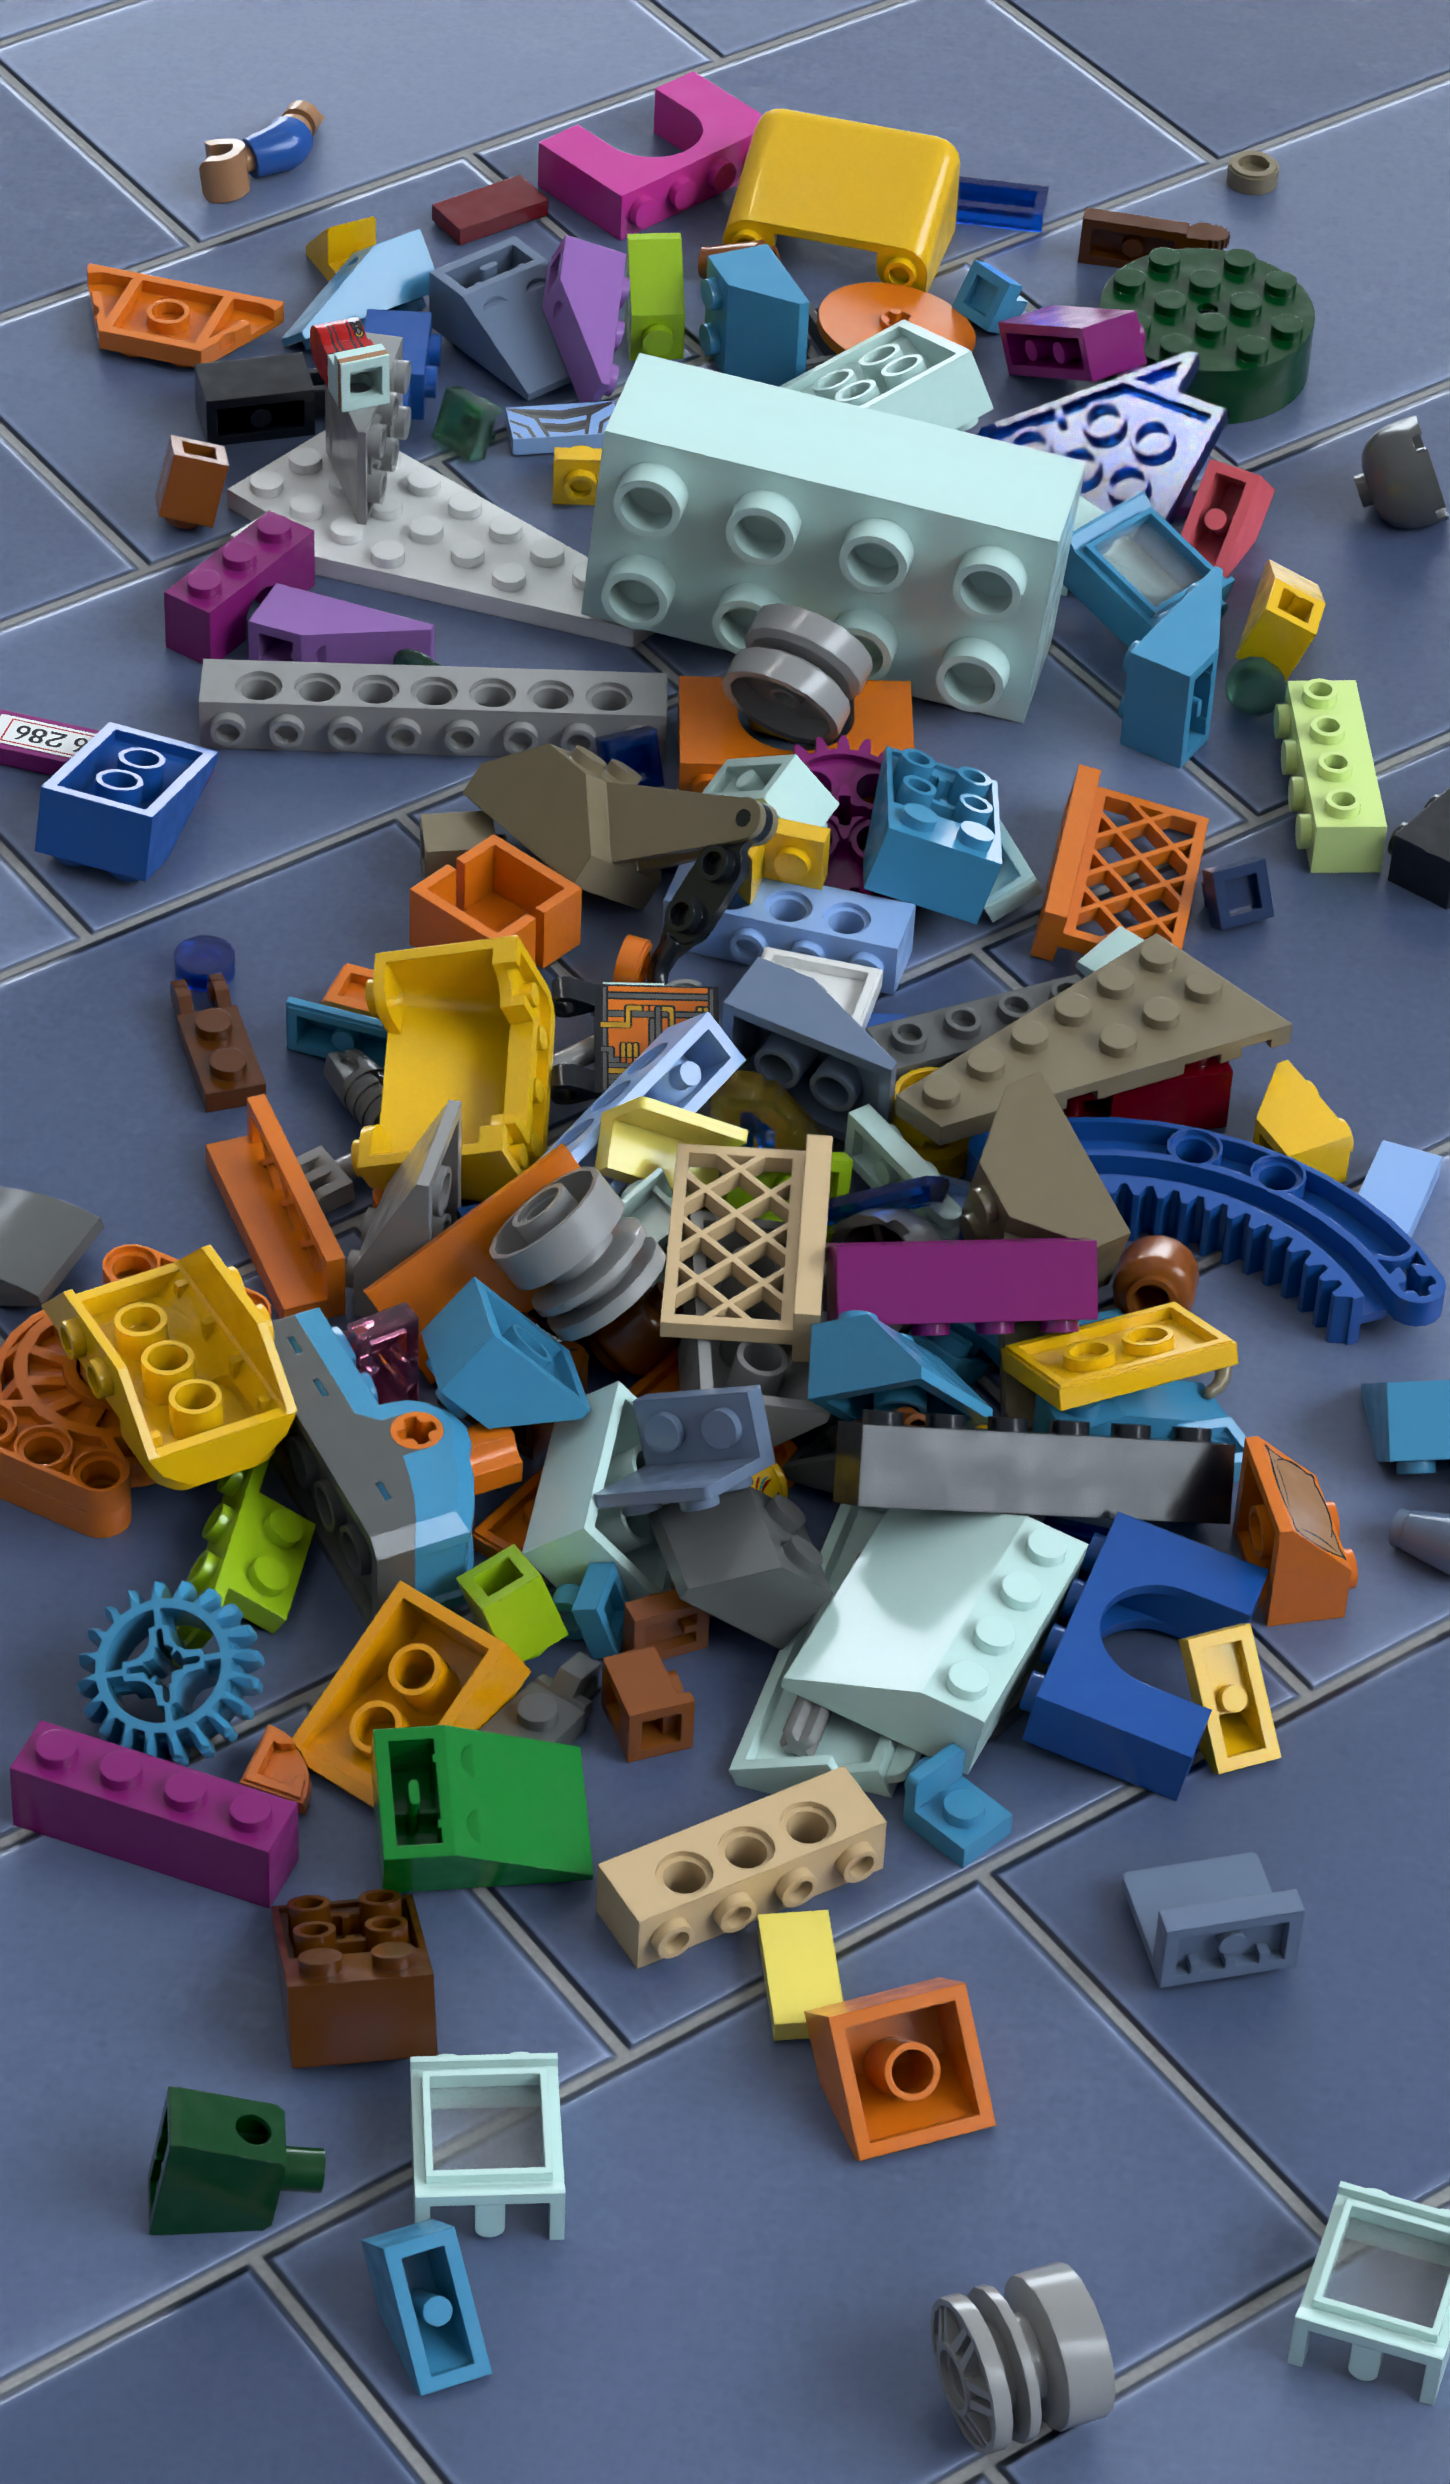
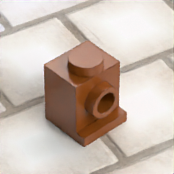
[601,1646,695,1763]

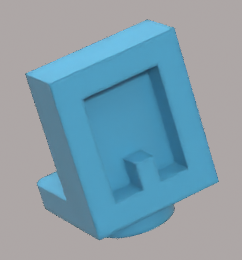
[903,1742,1013,1869]

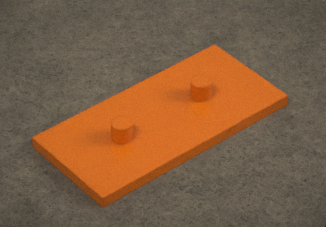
[363,1143,581,1385]

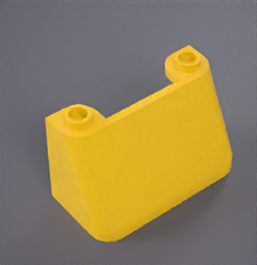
[723,109,960,293]
[351,935,555,1202]

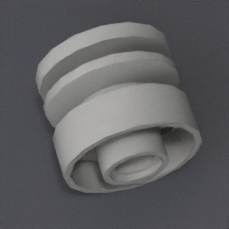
[489,1167,667,1341]
[930,2261,1116,2455]

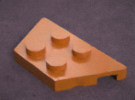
[87,263,284,368]

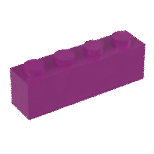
[826,1237,1098,1336]
[9,1720,299,1909]

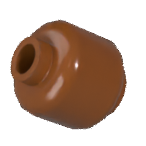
[1112,1235,1199,1314]

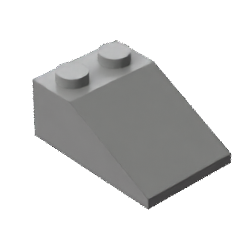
[345,1099,462,1321]

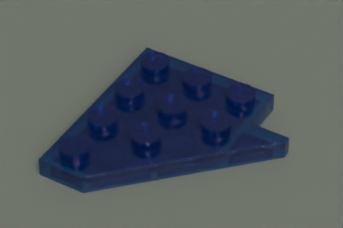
[977,351,1229,525]

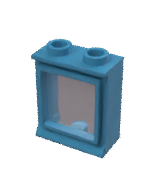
[1063,491,1235,648]

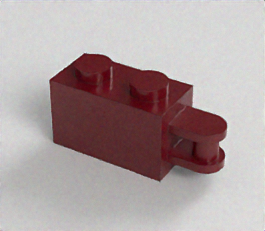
[1063,1056,1233,1130]

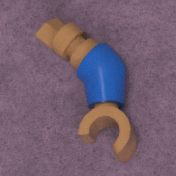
[199,100,325,203]

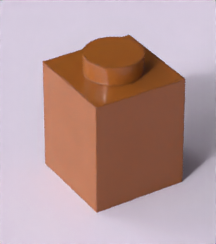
[155,435,229,529]

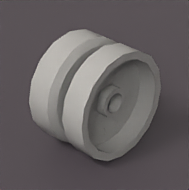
[722,603,873,745]

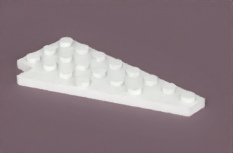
[227,430,655,647]

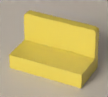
[595,1096,748,1197]

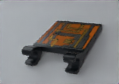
[550,976,720,1105]

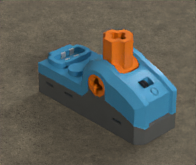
[269,1307,523,1627]

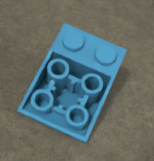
[1118,566,1223,769]
[863,746,1003,925]

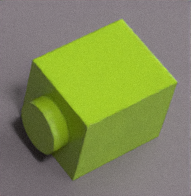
[456,1544,569,1662]

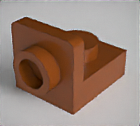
[623,1578,715,1660]

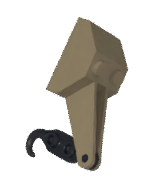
[463,744,778,985]

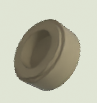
[1226,151,1279,195]

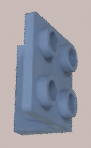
[594,1385,776,1516]
[1122,1852,1305,1988]

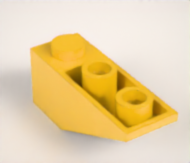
[1235,559,1326,683]

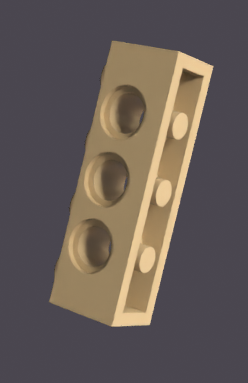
[596,1766,887,1969]

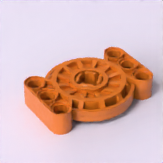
[0,1244,271,1538]

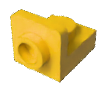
[552,445,602,506]

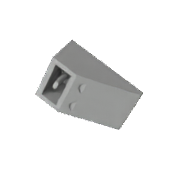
[325,332,411,525]

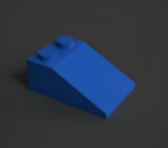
[35,722,219,882]

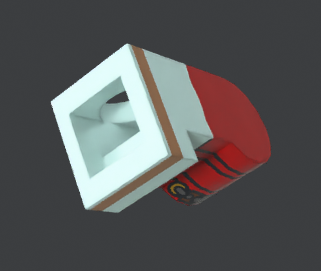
[310,317,390,413]

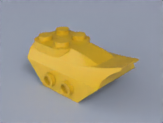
[41,1245,298,1490]

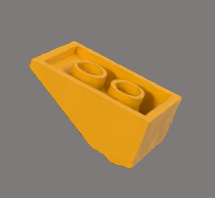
[292,1580,531,1809]

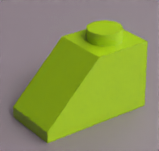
[624,232,685,361]

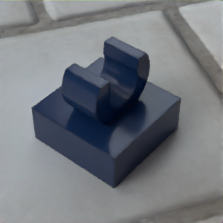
[1201,856,1274,930]

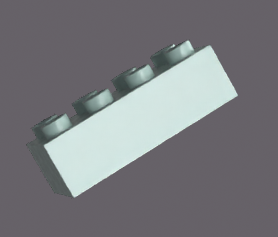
[581,353,1087,724]

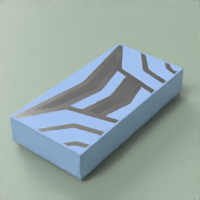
[505,401,615,456]

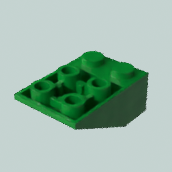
[371,1725,594,1893]

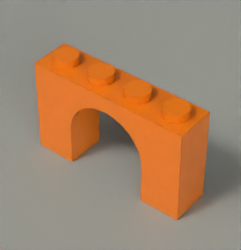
[677,676,915,804]

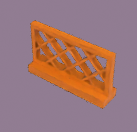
[1030,764,1209,962]

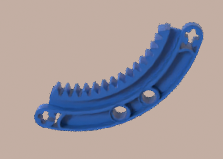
[966,1117,1446,1345]

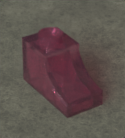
[342,1302,419,1405]

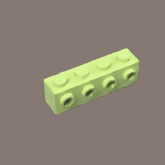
[1274,678,1387,873]

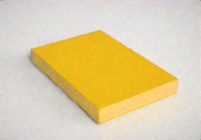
[1001,1301,1239,1411]

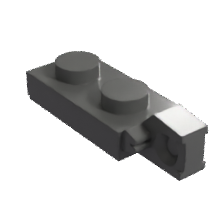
[479,1652,602,1745]

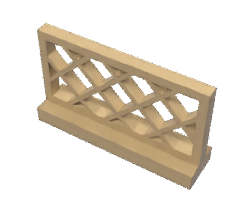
[660,1134,833,1362]

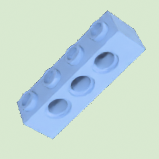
[662,861,916,995]
[536,1012,746,1194]

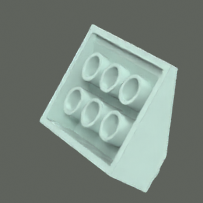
[779,319,994,432]
[781,1508,1089,1775]

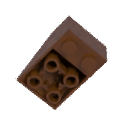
[271,1889,438,2069]

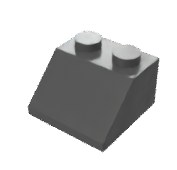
[647,1486,833,1650]

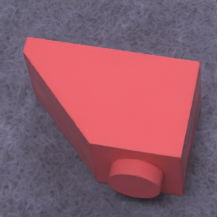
[1181,459,1275,578]

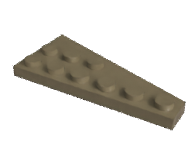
[895,933,1293,1146]

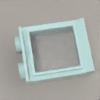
[410,2052,566,2240]
[1287,2181,1450,2406]

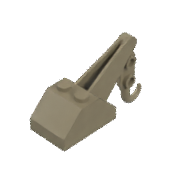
[959,1071,1232,1431]

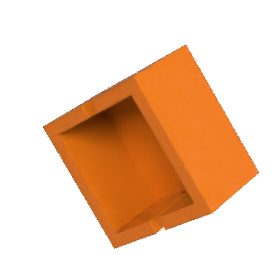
[409,834,582,969]

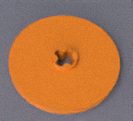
[817,282,976,355]

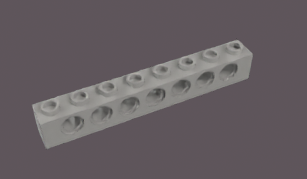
[199,659,668,762]

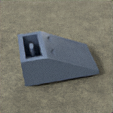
[429,236,571,401]

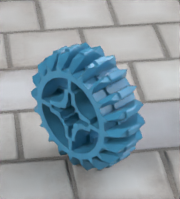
[76,1580,265,1767]

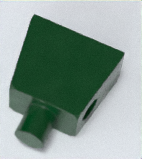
[148,2086,326,2236]

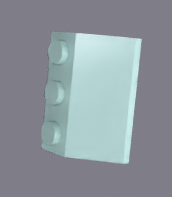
[522,1381,671,1601]

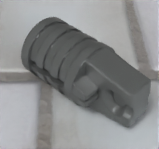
[323,1048,384,1128]

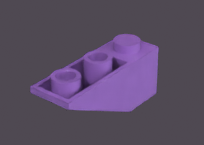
[542,235,630,403]
[248,583,435,666]

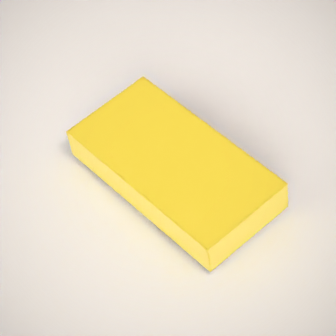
[757,1910,843,2041]

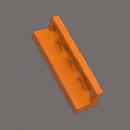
[205,1094,346,1319]

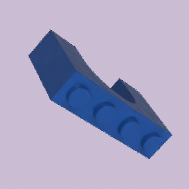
[1019,1511,1269,1801]

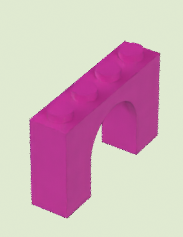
[538,71,762,241]

